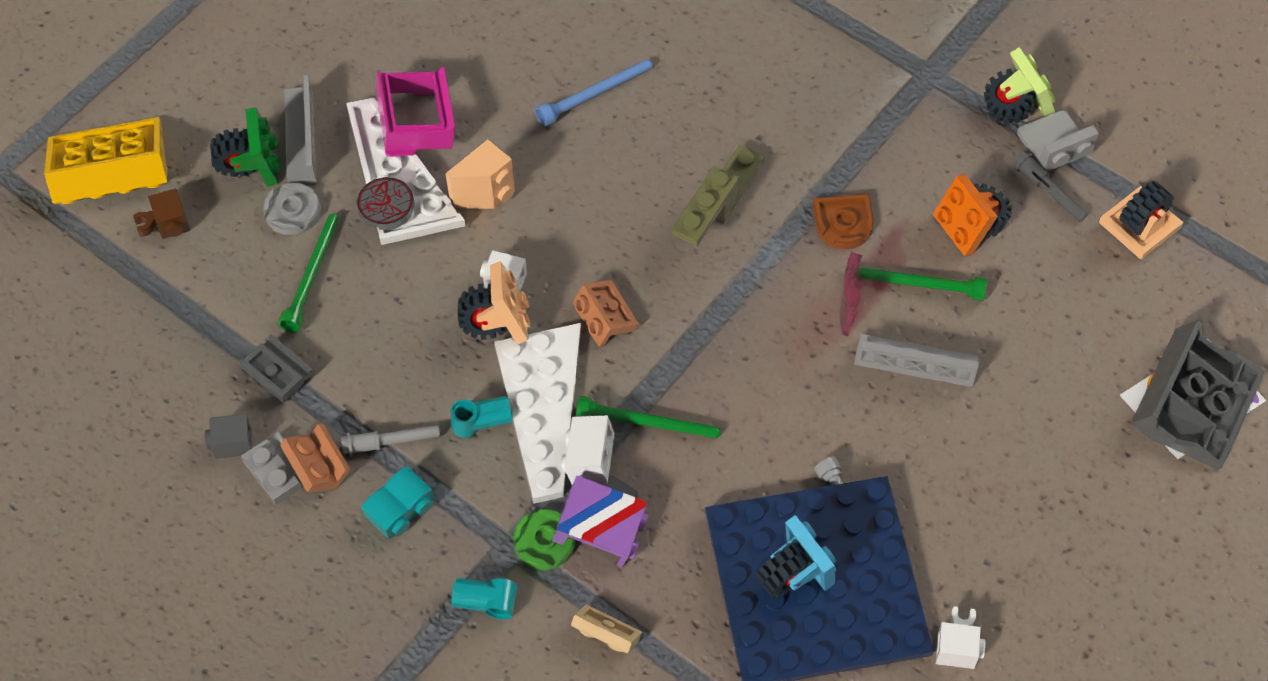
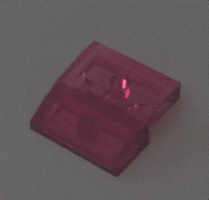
[840,251,864,336]

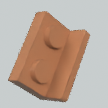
[573,280,639,347]
[280,424,350,493]

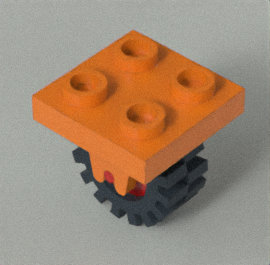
[933,174,1012,257]

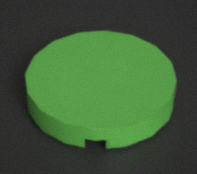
[513,509,576,570]

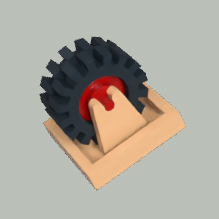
[1099,181,1183,260]
[458,261,530,344]

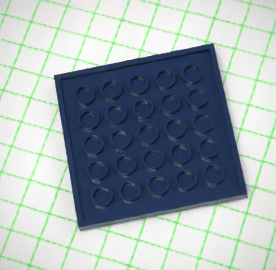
[705,476,934,681]

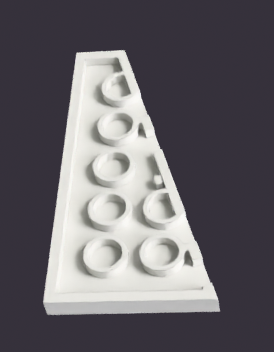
[346,97,465,245]
[494,323,581,504]

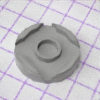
[263,182,321,235]

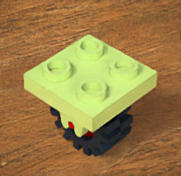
[984,47,1056,124]

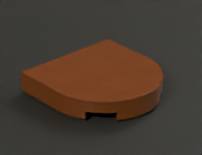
[812,193,874,249]

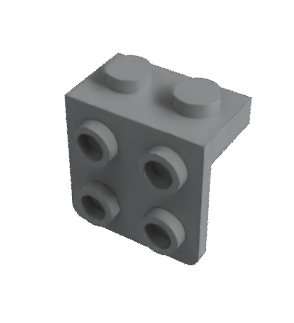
[1017,110,1099,171]

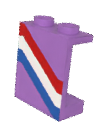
[552,475,648,567]

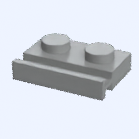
[241,432,303,505]

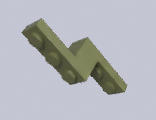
[671,144,764,247]

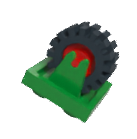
[210,107,281,187]

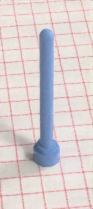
[535,59,653,127]

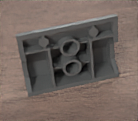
[1131,320,1265,470]

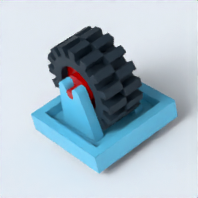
[756,515,836,598]

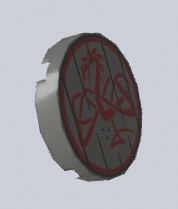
[356,177,415,230]

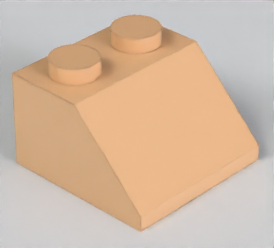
[446,140,515,209]

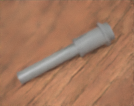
[341,425,440,457]

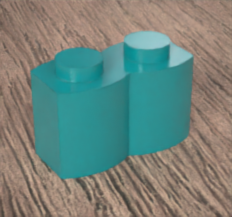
[361,466,434,539]

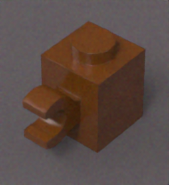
[133,188,190,239]

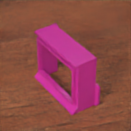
[376,66,455,157]

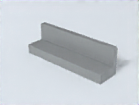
[284,74,317,185]

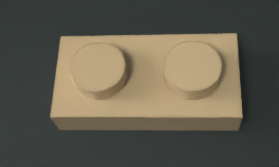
[570,605,642,654]

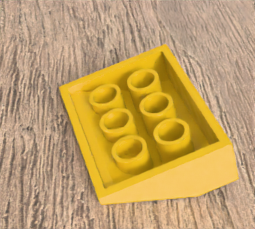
[44,117,167,204]

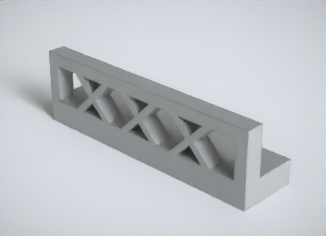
[854,334,979,387]

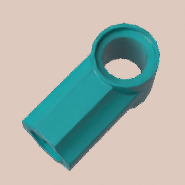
[450,396,512,438]
[451,578,518,620]

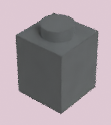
[205,414,252,459]

